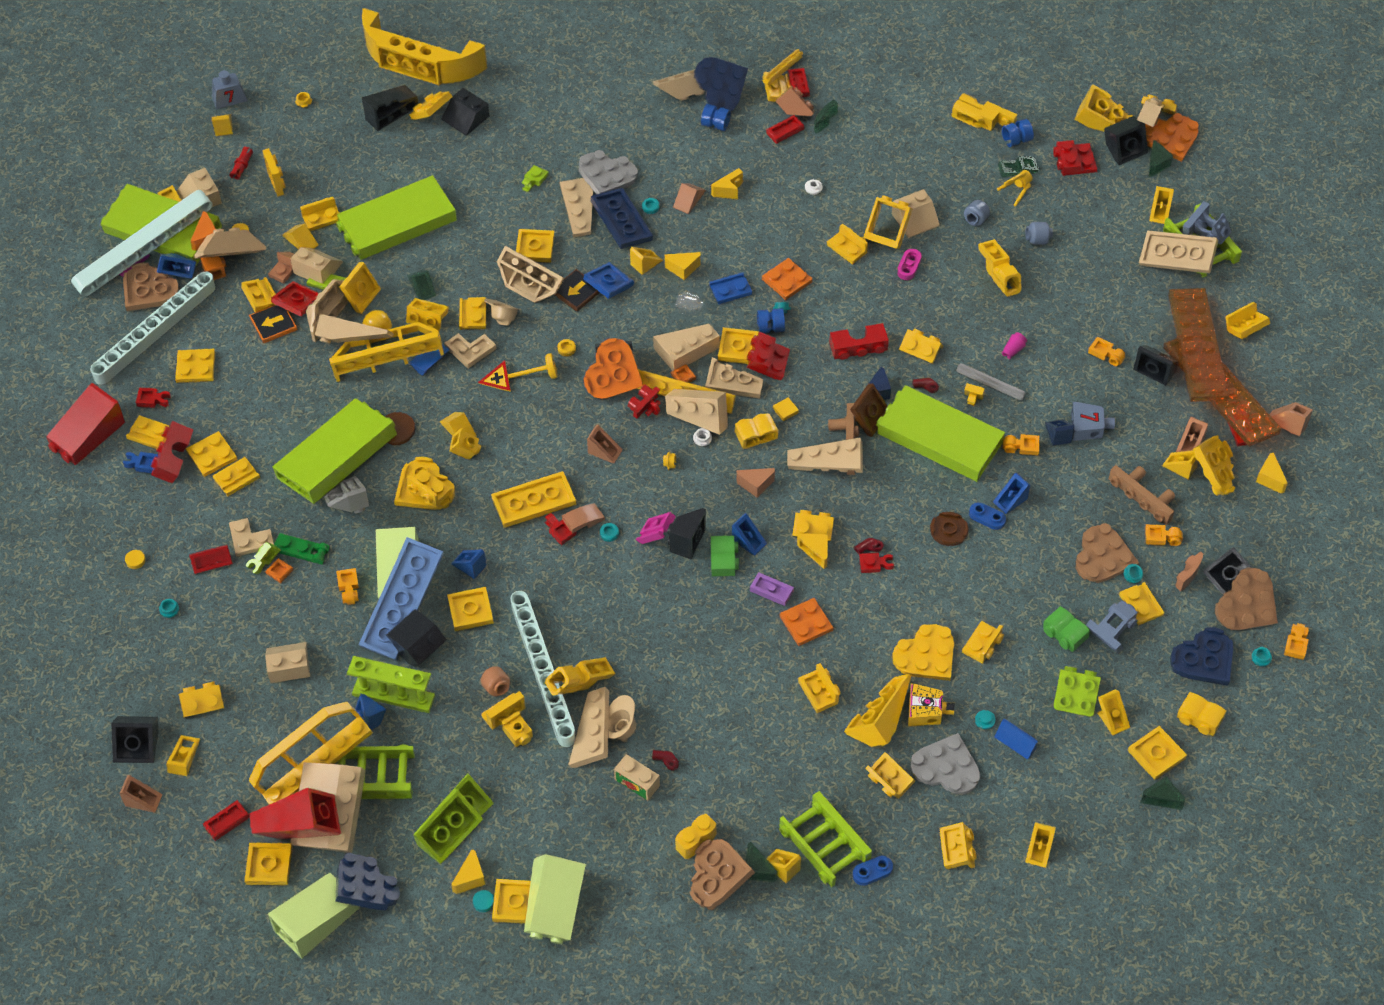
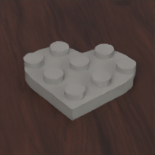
[579,150,638,194]
[911,733,980,795]

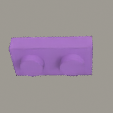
[750,572,794,606]

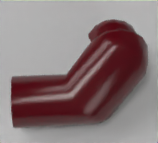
[912,378,939,393]
[854,538,884,555]
[652,750,679,770]

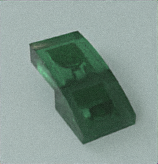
[814,99,838,134]
[998,156,1038,177]

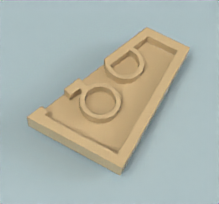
[705,357,763,399]

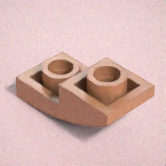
[562,504,605,533]
[1175,552,1203,591]

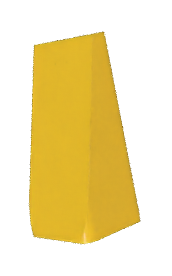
[166,735,200,776]

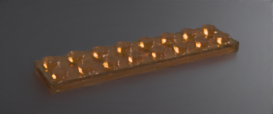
[1168,288,1229,402]
[1164,331,1281,447]

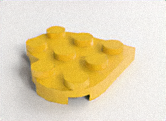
[1193,435,1235,496]
[394,457,455,510]
[892,624,954,681]

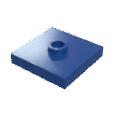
[583,262,634,299]

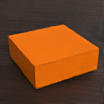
[671,364,696,383]
[265,558,293,583]

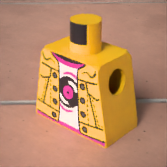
[908,684,955,726]

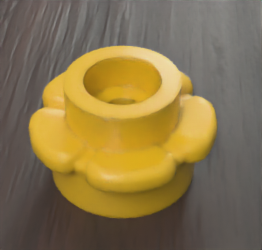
[295,92,312,108]
[663,452,676,470]

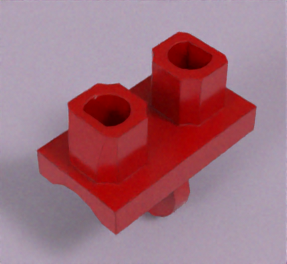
[628,385,661,419]

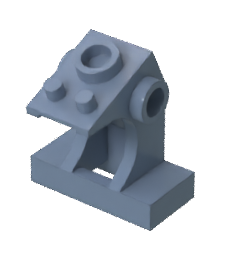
[1183,201,1231,244]
[1086,600,1138,654]

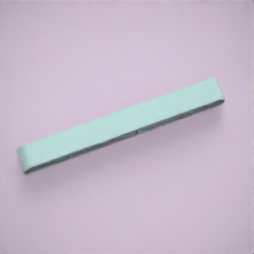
[71,190,213,297]
[90,272,216,384]
[511,591,575,747]

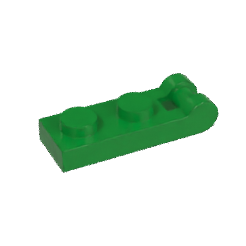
[274,533,330,565]

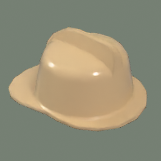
[484,299,521,326]
[608,695,636,742]

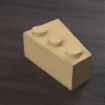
[653,324,720,371]
[665,389,728,435]

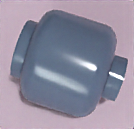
[964,200,990,226]
[1025,222,1053,245]

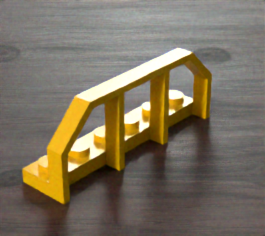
[329,322,444,382]
[249,702,373,804]

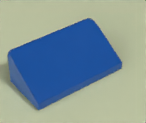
[409,345,449,376]
[995,719,1038,759]

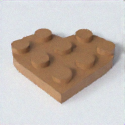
[123,263,180,311]
[1076,523,1139,583]
[1215,567,1278,630]
[690,839,755,910]

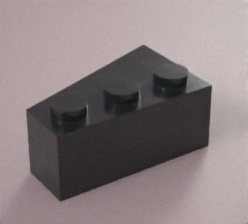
[362,85,418,131]

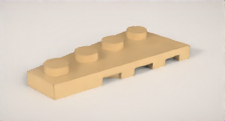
[560,178,593,237]
[787,438,863,473]
[568,687,609,768]

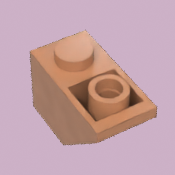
[776,86,814,116]
[1265,402,1313,436]

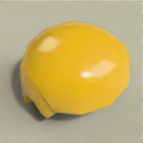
[362,310,392,330]

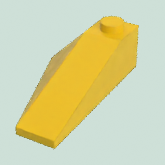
[1074,84,1133,132]
[844,674,911,747]

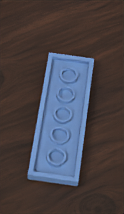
[359,537,444,660]

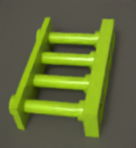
[1163,204,1242,278]
[347,656,435,713]
[337,744,415,799]
[779,791,872,887]

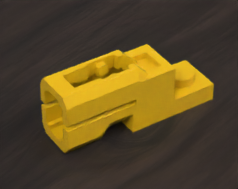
[951,93,1017,131]
[978,239,1021,297]
[545,657,615,695]

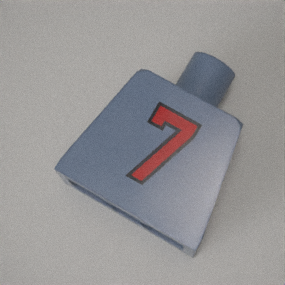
[212,70,247,109]
[1071,402,1115,441]

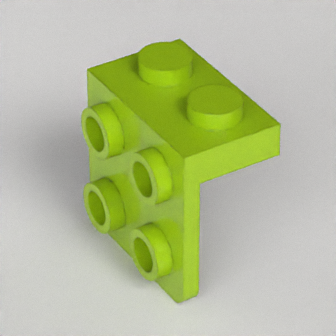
[1053,666,1101,717]

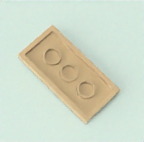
[1139,231,1218,273]

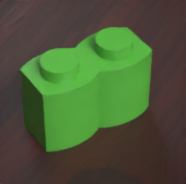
[711,536,739,576]
[1043,607,1090,652]

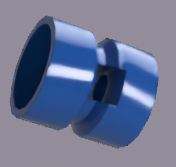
[701,104,731,131]
[1002,119,1034,147]
[757,308,785,333]

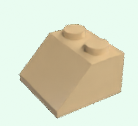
[176,168,222,207]
[892,189,940,238]
[291,247,343,284]
[265,642,310,683]

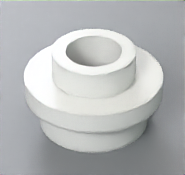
[805,180,822,195]
[693,428,712,446]

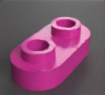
[897,249,922,280]

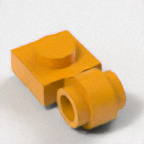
[1088,337,1125,366]
[1003,434,1039,456]
[1145,524,1183,546]
[336,568,359,605]
[1284,623,1309,660]

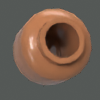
[481,666,510,696]

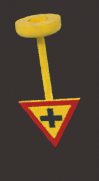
[478,353,558,392]

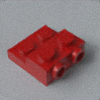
[1053,140,1097,176]
[746,332,790,380]

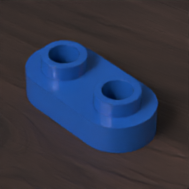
[969,503,1006,530]
[852,856,893,886]

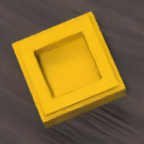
[773,397,799,421]

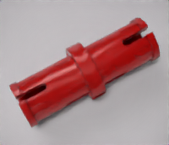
[229,147,253,180]

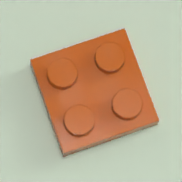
[762,258,813,300]
[780,598,833,646]

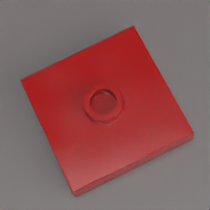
[271,281,319,316]

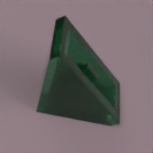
[1149,140,1173,177]
[407,269,436,300]
[1140,777,1185,810]
[746,842,778,882]

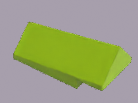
[413,774,494,864]

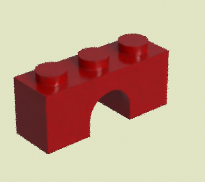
[829,323,889,360]
[151,421,193,483]

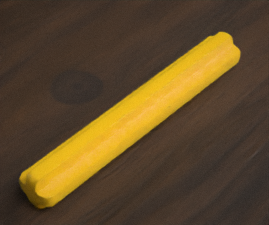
[763,49,803,85]

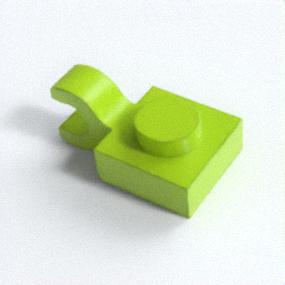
[522,165,549,192]
[246,542,281,574]

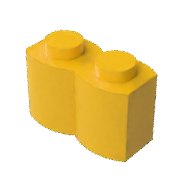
[735,413,778,449]
[1177,692,1226,736]
[675,814,717,859]

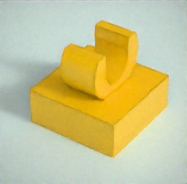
[964,383,985,406]

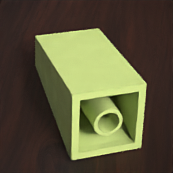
[376,527,419,599]
[524,854,586,944]
[268,873,360,959]

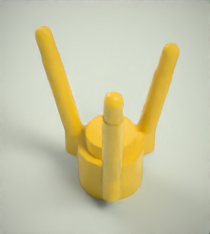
[997,170,1033,206]

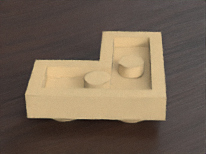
[444,333,496,369]
[229,518,274,557]

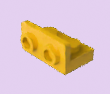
[300,196,339,231]
[827,224,868,265]
[406,298,449,330]
[407,469,452,507]
[962,621,1004,664]
[482,691,526,730]
[939,822,977,869]

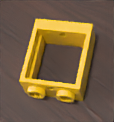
[863,195,913,249]

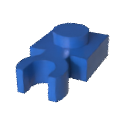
[123,452,158,473]

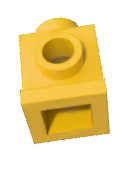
[449,428,481,459]
[501,711,533,747]

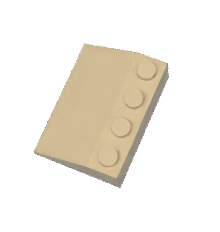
[290,762,366,853]

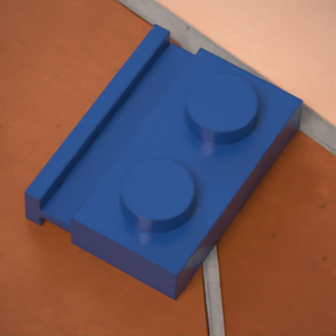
[709,272,752,304]

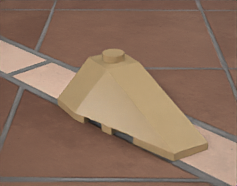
[315,314,394,344]

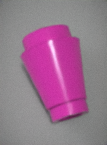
[1001,332,1027,359]

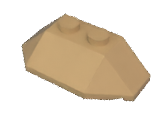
[653,69,705,100]
[194,227,266,258]
[497,246,564,303]
[306,279,349,342]

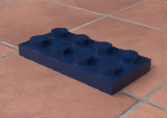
[590,188,653,249]

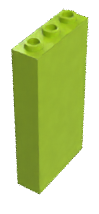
[336,175,457,260]
[101,183,222,266]
[876,385,1005,482]
[272,398,397,504]

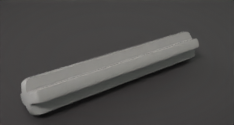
[957,363,1026,400]

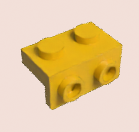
[1226,302,1270,339]
[899,329,943,364]
[792,510,834,541]
[798,663,840,713]
[179,681,224,717]
[865,752,915,799]

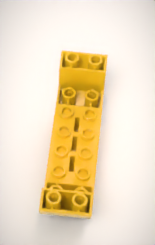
[362,8,487,86]

